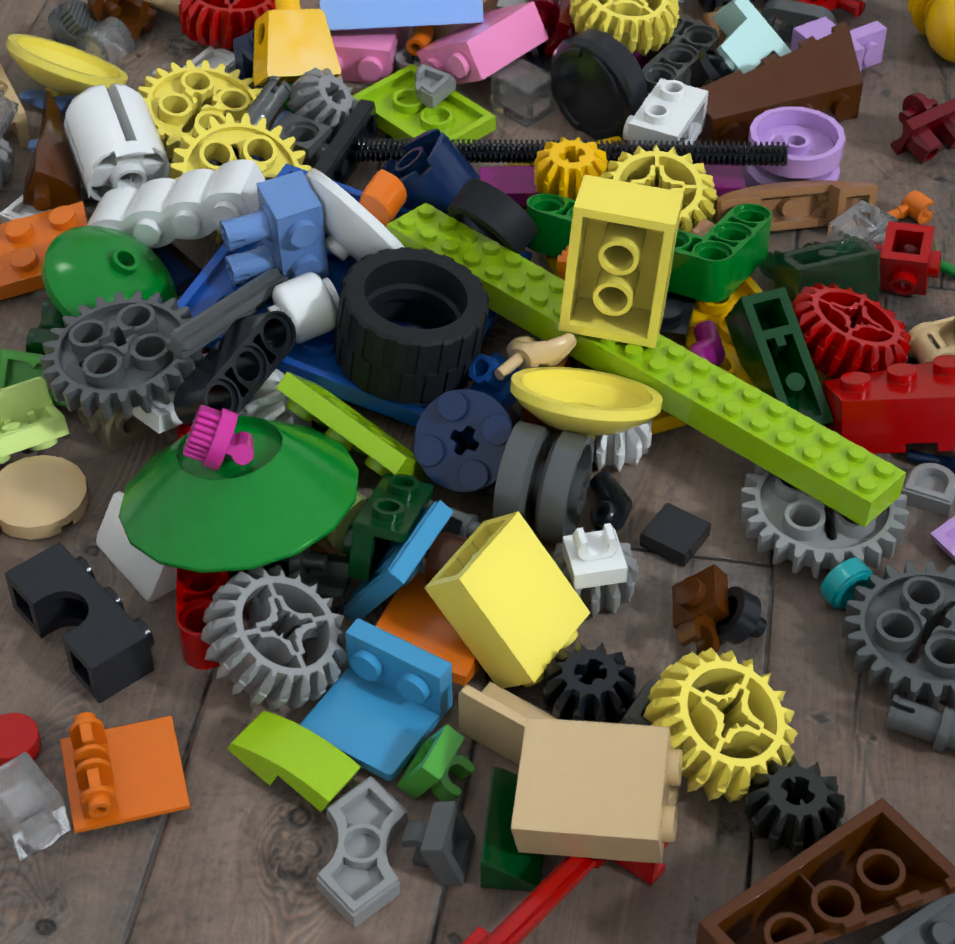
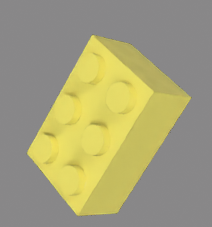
[558,174,684,349]

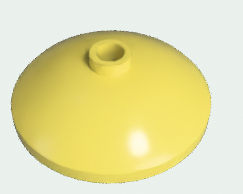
[6,34,128,97]
[510,367,663,440]

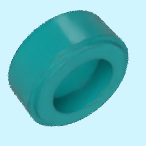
[820,557,873,609]

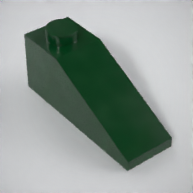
[725,287,834,426]

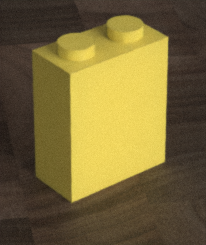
[425,511,591,688]

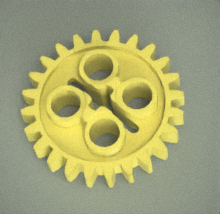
[138,60,271,161]
[169,113,311,244]

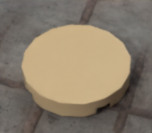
[0,455,89,540]

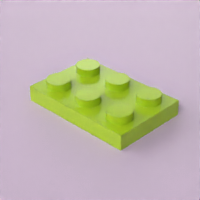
[352,64,496,143]
[276,371,428,483]

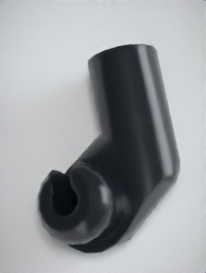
[590,471,633,532]

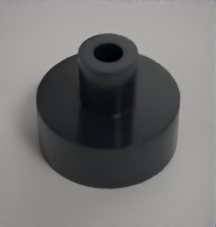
[716,586,767,644]

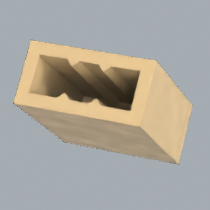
[511,717,682,864]

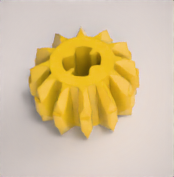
[534,136,608,200]

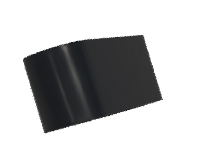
[173,310,296,426]

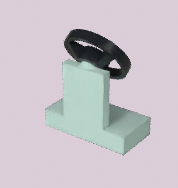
[698,0,792,82]

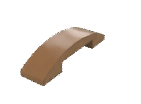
[715,180,879,232]

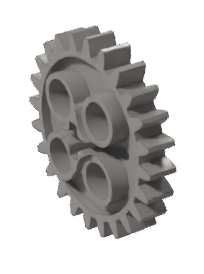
[739,464,909,579]

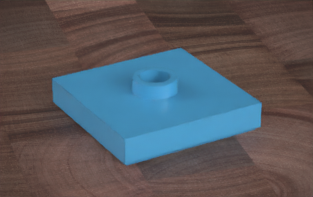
[342,500,454,622]

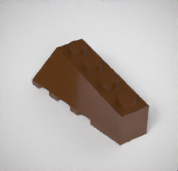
[697,21,863,146]
[696,798,955,944]

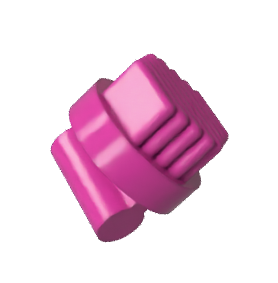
[183,405,254,471]

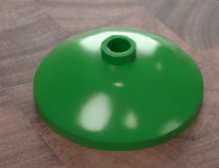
[41,226,177,318]

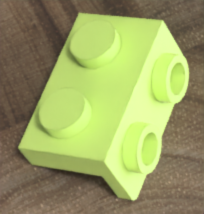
[0,376,70,464]

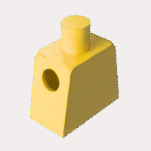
[253,0,341,86]

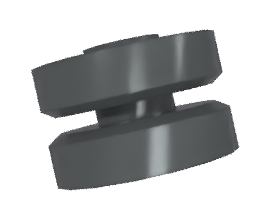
[493,421,594,544]

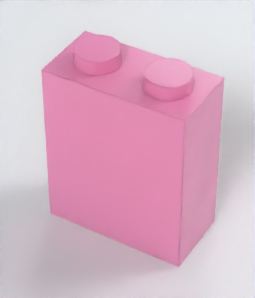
[417,1,549,85]
[330,27,409,84]

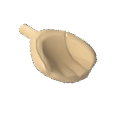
[494,333,577,380]

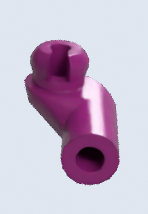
[689,320,725,366]

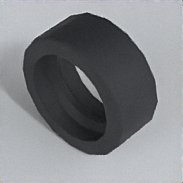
[447,178,538,255]

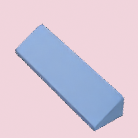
[320,0,484,31]

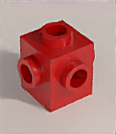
[873,221,942,296]

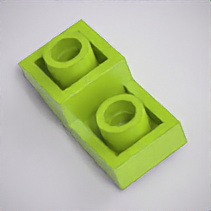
[227,710,361,813]

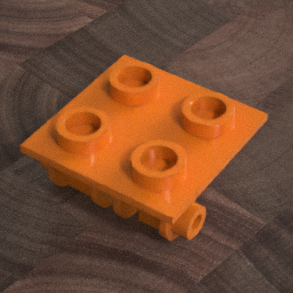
[60,712,191,834]

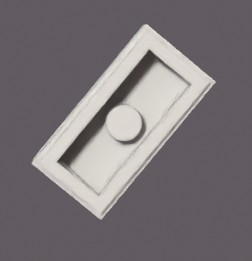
[96,491,177,602]

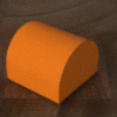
[359,169,407,227]

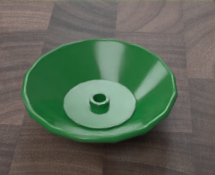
[118,415,359,573]

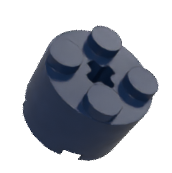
[380,129,480,216]
[413,389,519,492]

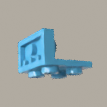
[300,618,453,781]

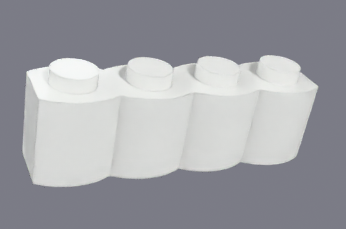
[87,159,266,248]

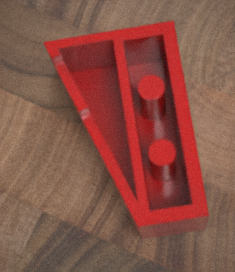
[823,355,955,454]

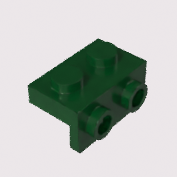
[343,473,434,582]

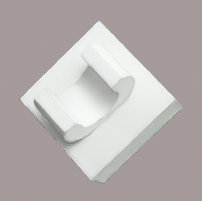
[562,523,628,590]

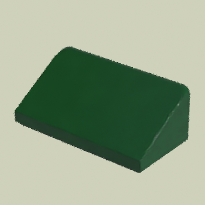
[480,767,543,892]

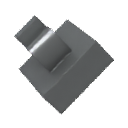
[401,801,476,886]

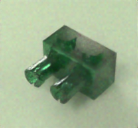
[759,236,880,302]

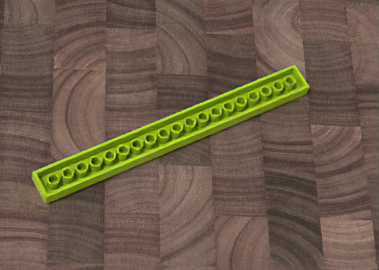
[386,203,907,527]

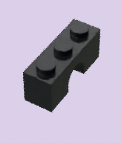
[5,542,155,704]

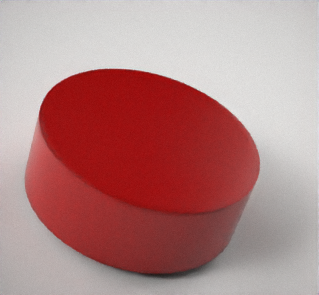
[0,713,41,770]

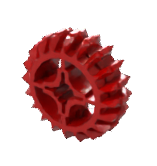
[178,0,276,51]
[791,283,911,379]

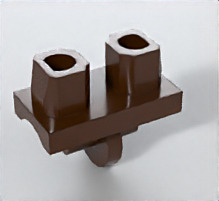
[86,0,157,40]

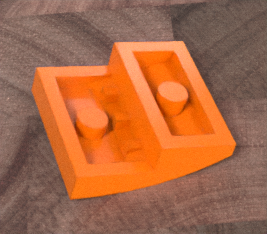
[376,573,482,686]

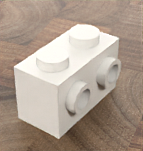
[623,78,709,145]

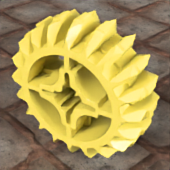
[569,0,679,56]
[600,144,717,233]
[643,647,798,803]

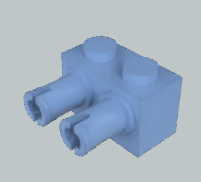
[219,170,329,286]

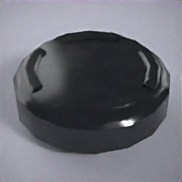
[550,29,648,141]

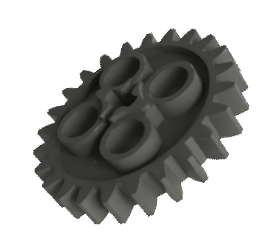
[40,290,205,420]
[841,561,955,709]

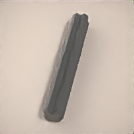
[165,267,289,360]

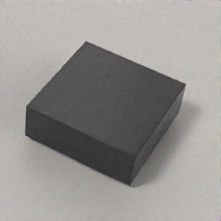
[640,502,711,567]

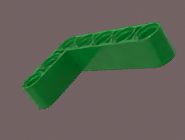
[526,193,772,302]

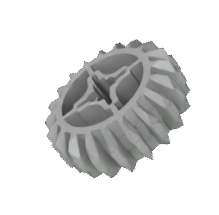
[200,564,347,712]

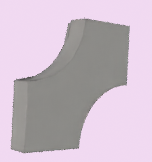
[316,776,408,928]

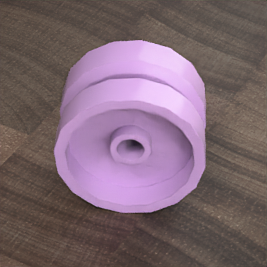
[744,107,846,188]

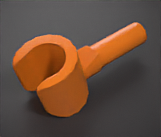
[873,190,934,228]

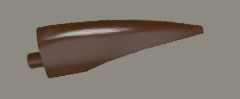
[23,90,81,212]

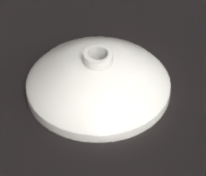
[305,168,404,262]

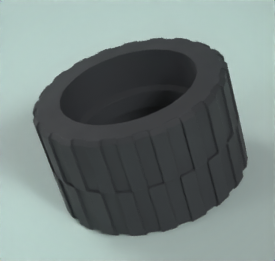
[333,247,489,404]

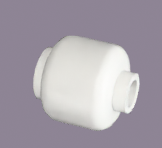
[267,272,340,344]

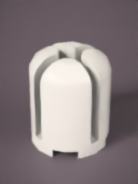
[64,83,171,201]

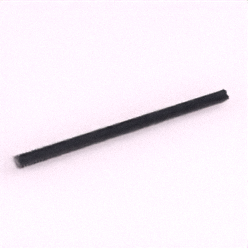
[356,138,789,166]

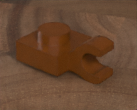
[672,564,729,655]

